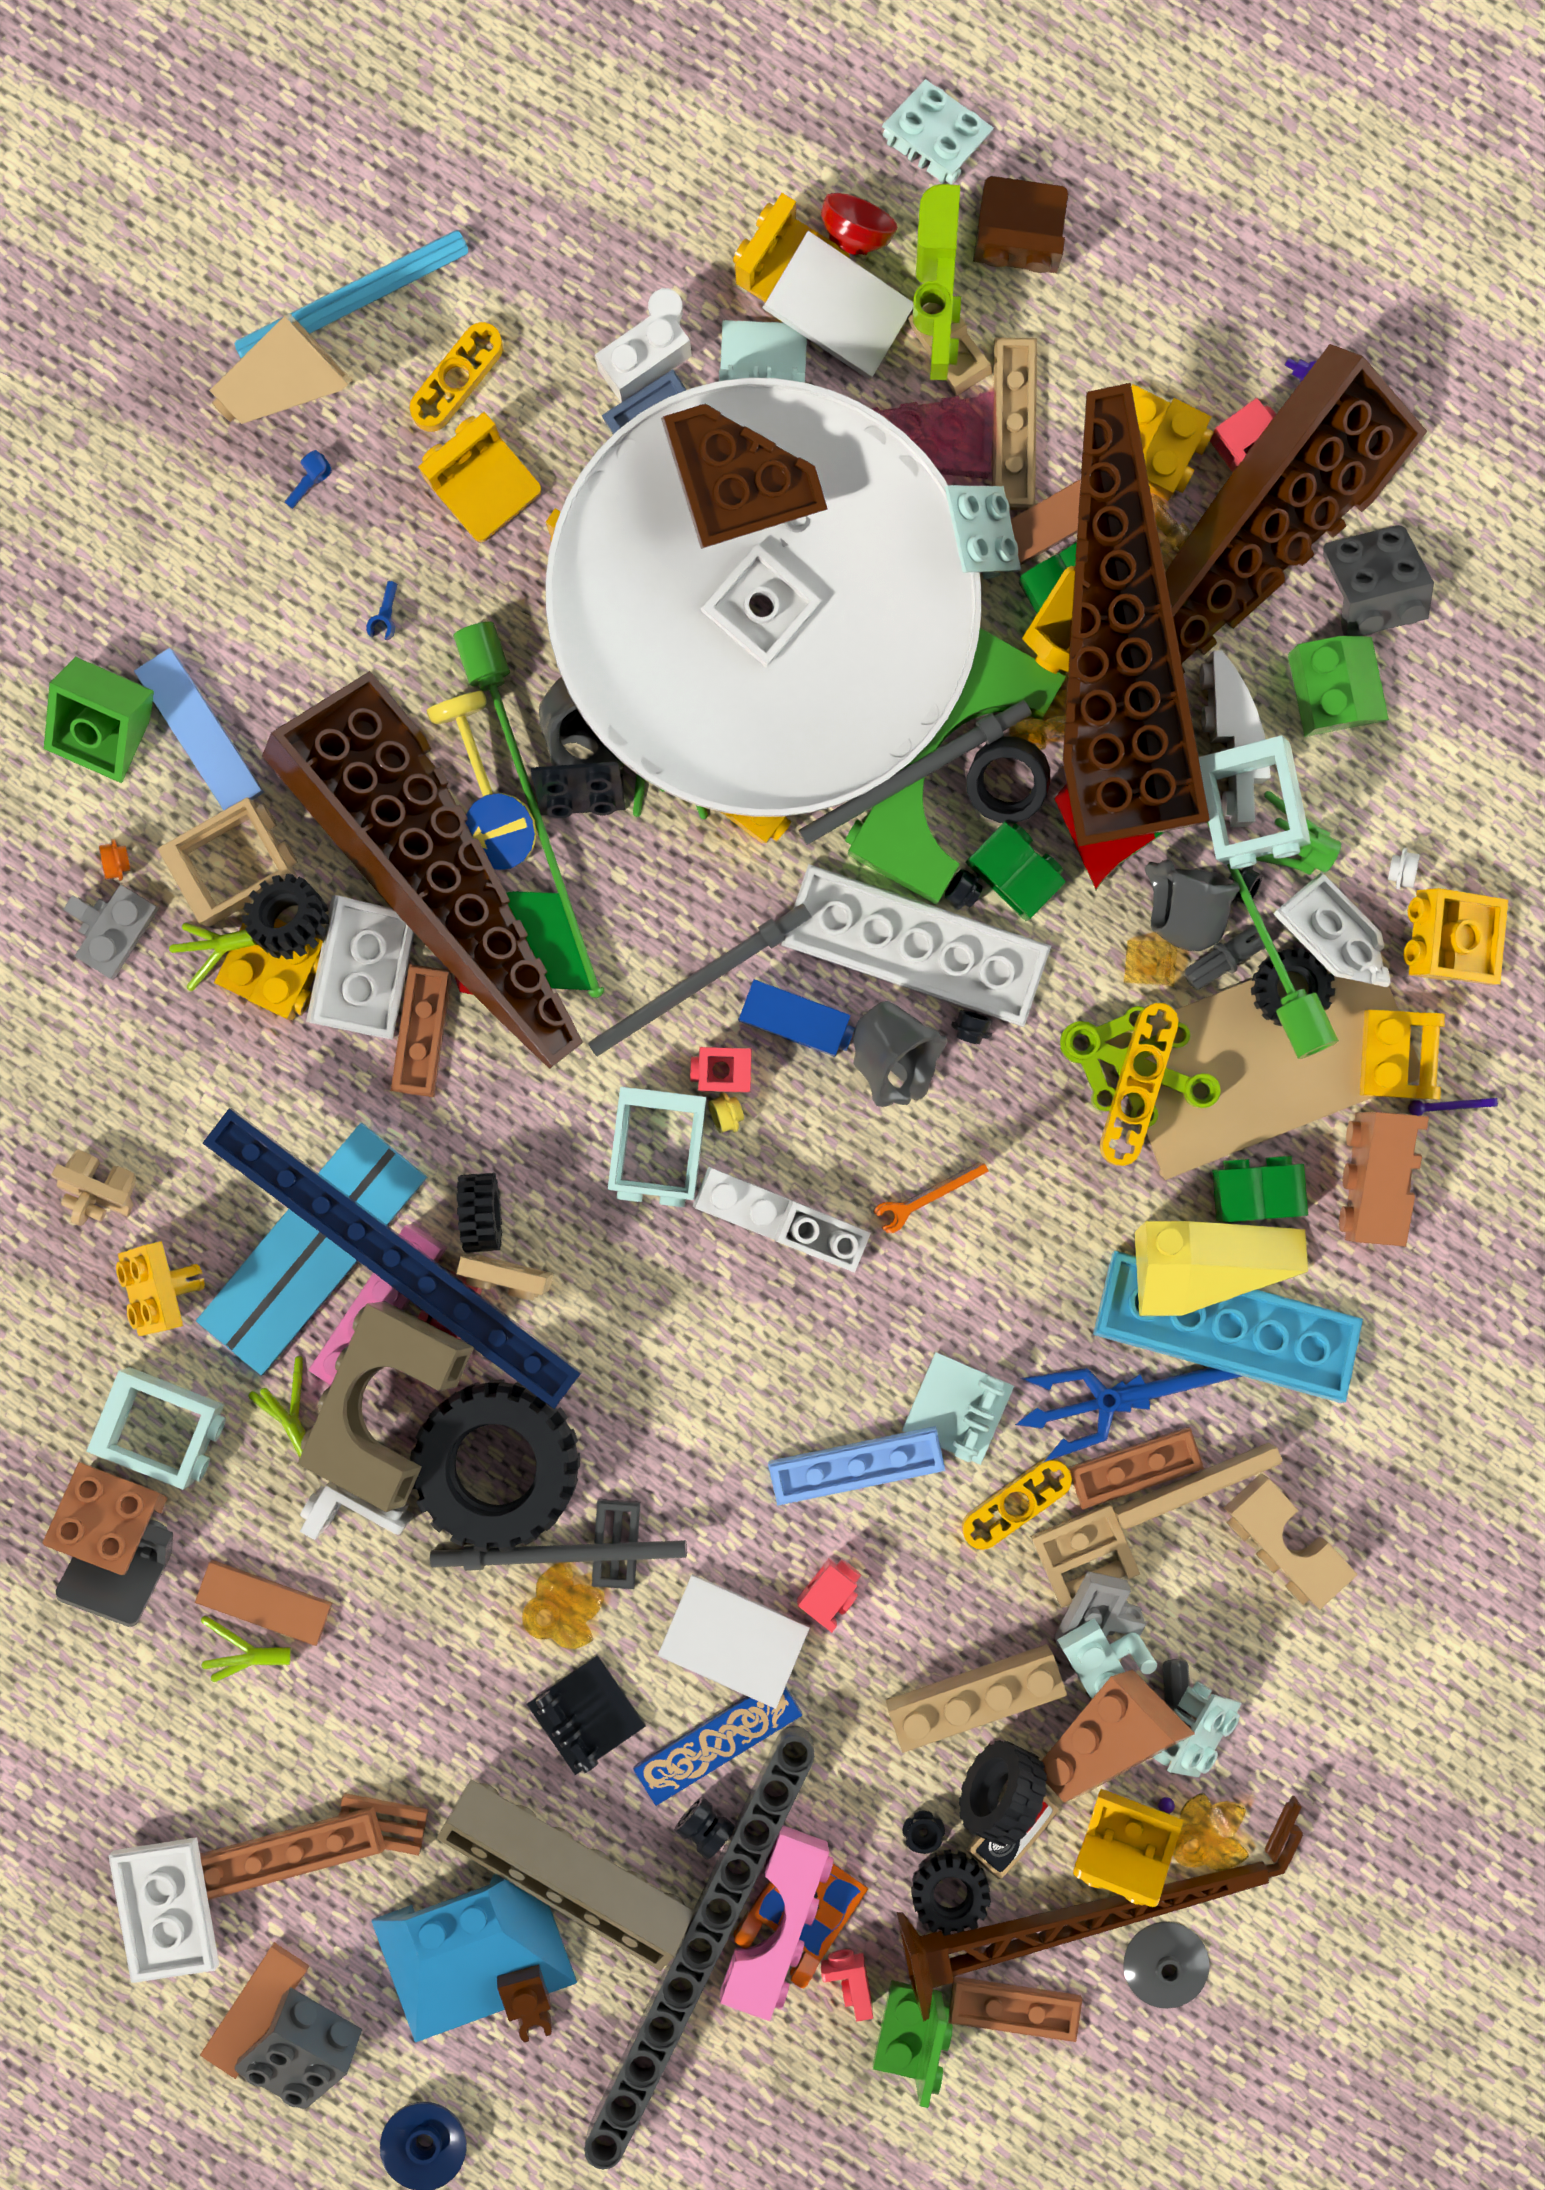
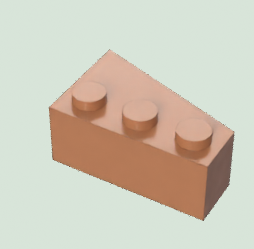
[1339,1112,1429,1247]
[1041,1669,1195,1802]

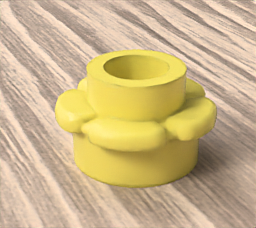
[708,1092,744,1133]

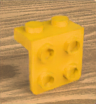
[733,193,850,302]
[418,411,542,542]
[1022,566,1075,676]
[1073,1789,1184,1907]

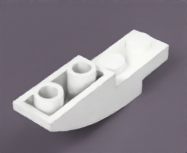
[1199,650,1271,827]
[692,1167,871,1273]

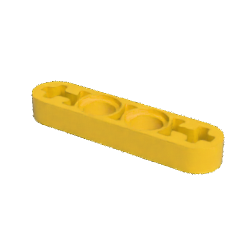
[1100,1003,1179,1166]

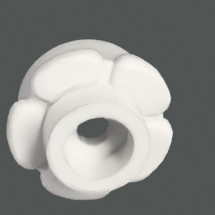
[1388,848,1420,890]

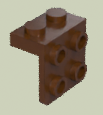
[973,176,1068,274]

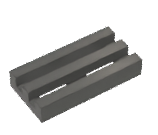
[591,1499,641,1589]

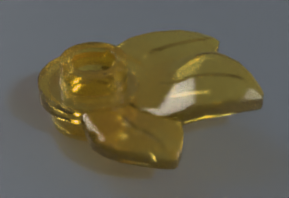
[1008,715,1065,750]
[522,1562,605,1649]
[1173,1792,1249,1871]

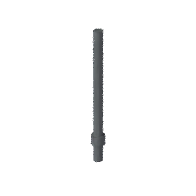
[798,700,1032,845]
[588,903,812,1057]
[430,1540,687,1571]

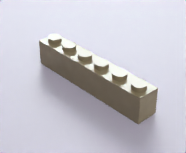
[436,1779,695,1971]

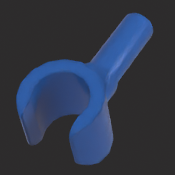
[284,450,332,509]
[366,581,398,640]

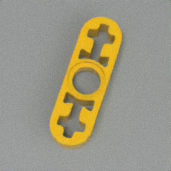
[409,322,503,432]
[962,1459,1072,1550]

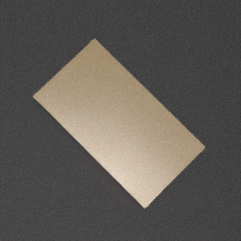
[1108,969,1420,1180]

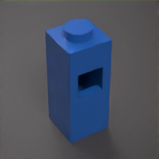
[738,979,855,1057]

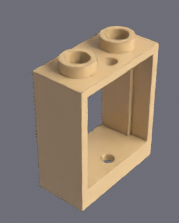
[157,797,298,927]

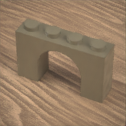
[297,1301,474,1512]

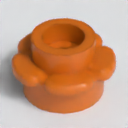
[99,839,131,881]

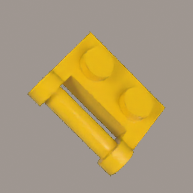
[1360,1009,1445,1100]

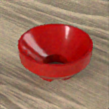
[821,193,898,255]

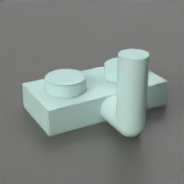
[1057,1618,1157,1699]

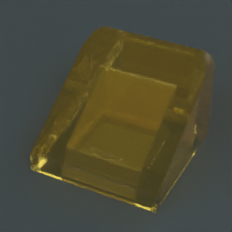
[1124,940,1177,987]

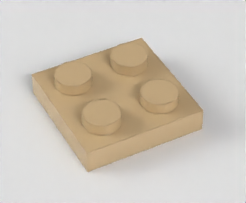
[456,1253,554,1301]

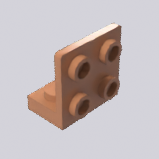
[43,1462,167,1575]

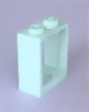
[1198,735,1311,869]
[608,1087,707,1207]
[86,1367,226,1490]

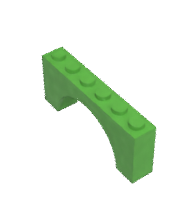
[845,628,1066,905]

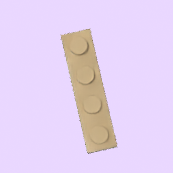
[886,1644,1067,1753]

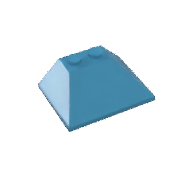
[371,1874,577,2043]

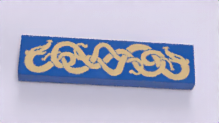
[633,1687,802,1806]

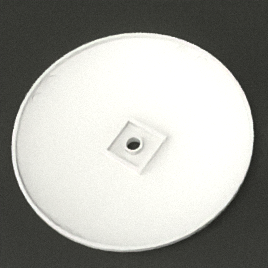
[545,378,981,817]

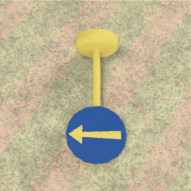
[426,691,537,870]

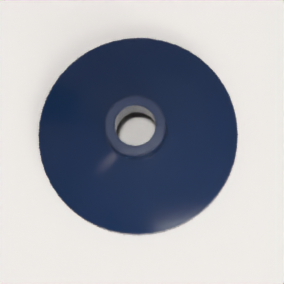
[380,2102,467,2190]

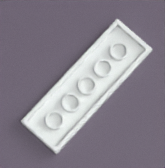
[781,864,1051,1027]

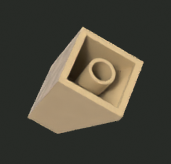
[209,314,352,424]

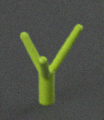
[169,923,257,991]
[248,1356,306,1457]
[201,1616,291,1682]

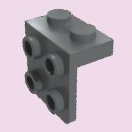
[1323,525,1434,636]
[56,1520,173,1627]
[235,1987,362,2109]

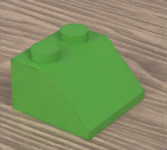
[1288,636,1389,737]
[44,657,154,783]

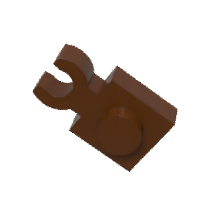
[497,1964,552,2043]

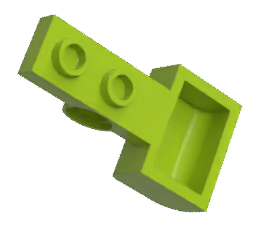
[913,184,962,381]

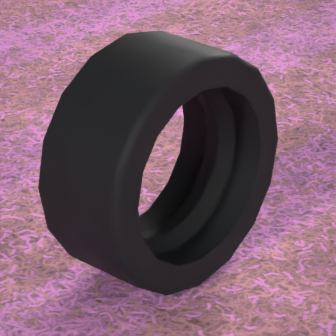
[967,736,1051,824]

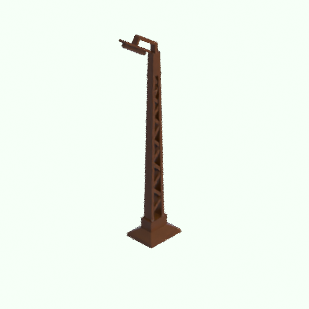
[896,1795,1303,2022]

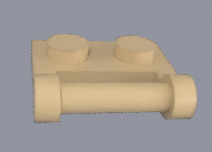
[1030,1503,1140,1608]

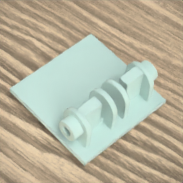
[882,79,994,185]
[719,320,807,382]
[945,485,1021,579]
[902,1352,1014,1465]
[1153,1681,1242,1777]

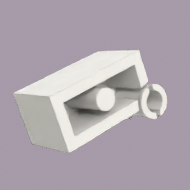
[595,288,692,402]

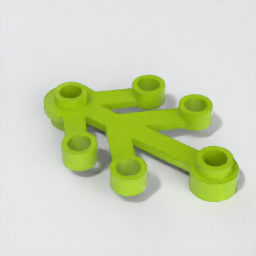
[1060,1006,1221,1127]

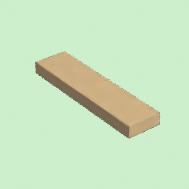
[992,337,1037,510]
[1113,1442,1283,1530]

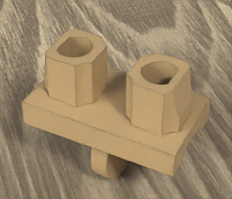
[51,1149,136,1226]

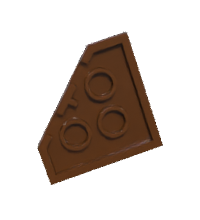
[661,403,828,549]

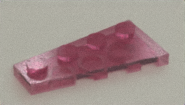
[870,391,994,479]

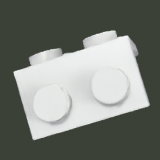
[300,1482,414,1540]

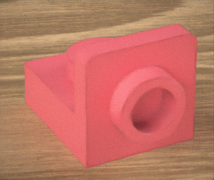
[821,1949,873,2022]

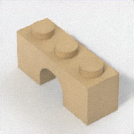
[1224,1473,1358,1610]

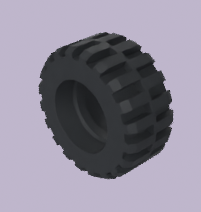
[410,1379,580,1552]

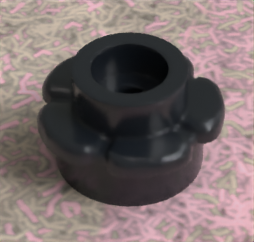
[1228,865,1263,904]
[945,869,983,910]
[951,1010,993,1044]
[902,1810,945,1854]

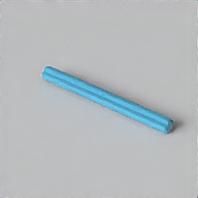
[234,230,468,358]

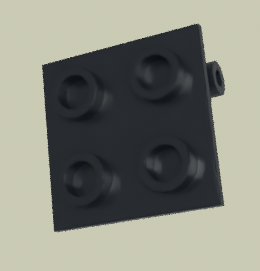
[531,762,626,818]
[526,1655,646,1775]

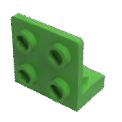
[873,1980,953,2108]

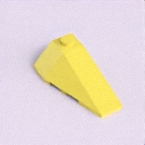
[1135,1221,1308,1316]

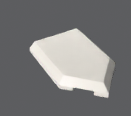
[1273,872,1391,987]

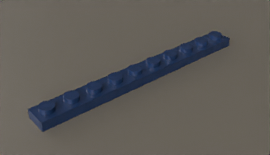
[202,1108,582,1409]

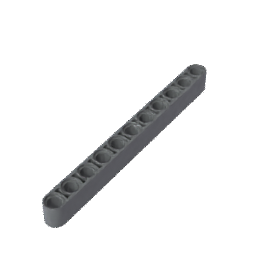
[584,1726,815,2170]

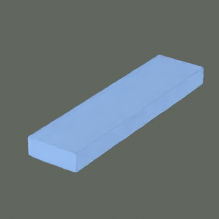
[134,648,264,810]
[768,1426,945,1506]

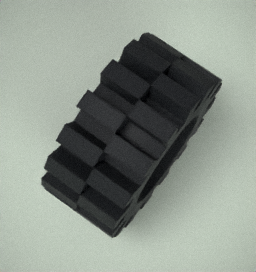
[242,874,330,959]
[1251,948,1336,1026]
[457,1173,502,1253]
[911,1849,991,1936]

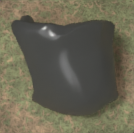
[539,677,624,771]
[1145,860,1240,951]
[853,1001,947,1107]

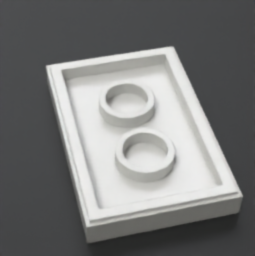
[762,231,913,380]
[306,895,414,1040]
[657,1574,811,1709]
[108,1837,219,1983]

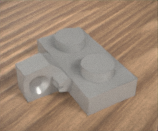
[63,884,159,980]
[1054,1571,1146,1649]

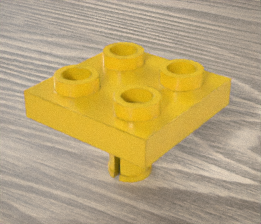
[116,1241,205,1337]

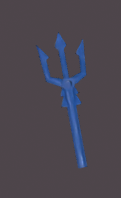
[1015,1367,1243,1463]

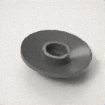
[1124,1922,1209,2009]

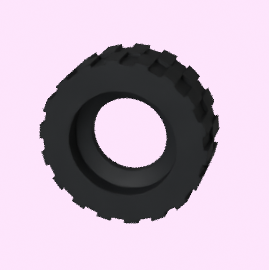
[959,1740,1047,1847]

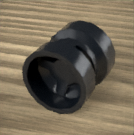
[674,1796,735,1860]

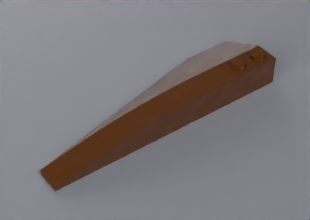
[1165,344,1427,674]
[1063,383,1210,847]
[262,671,583,1069]

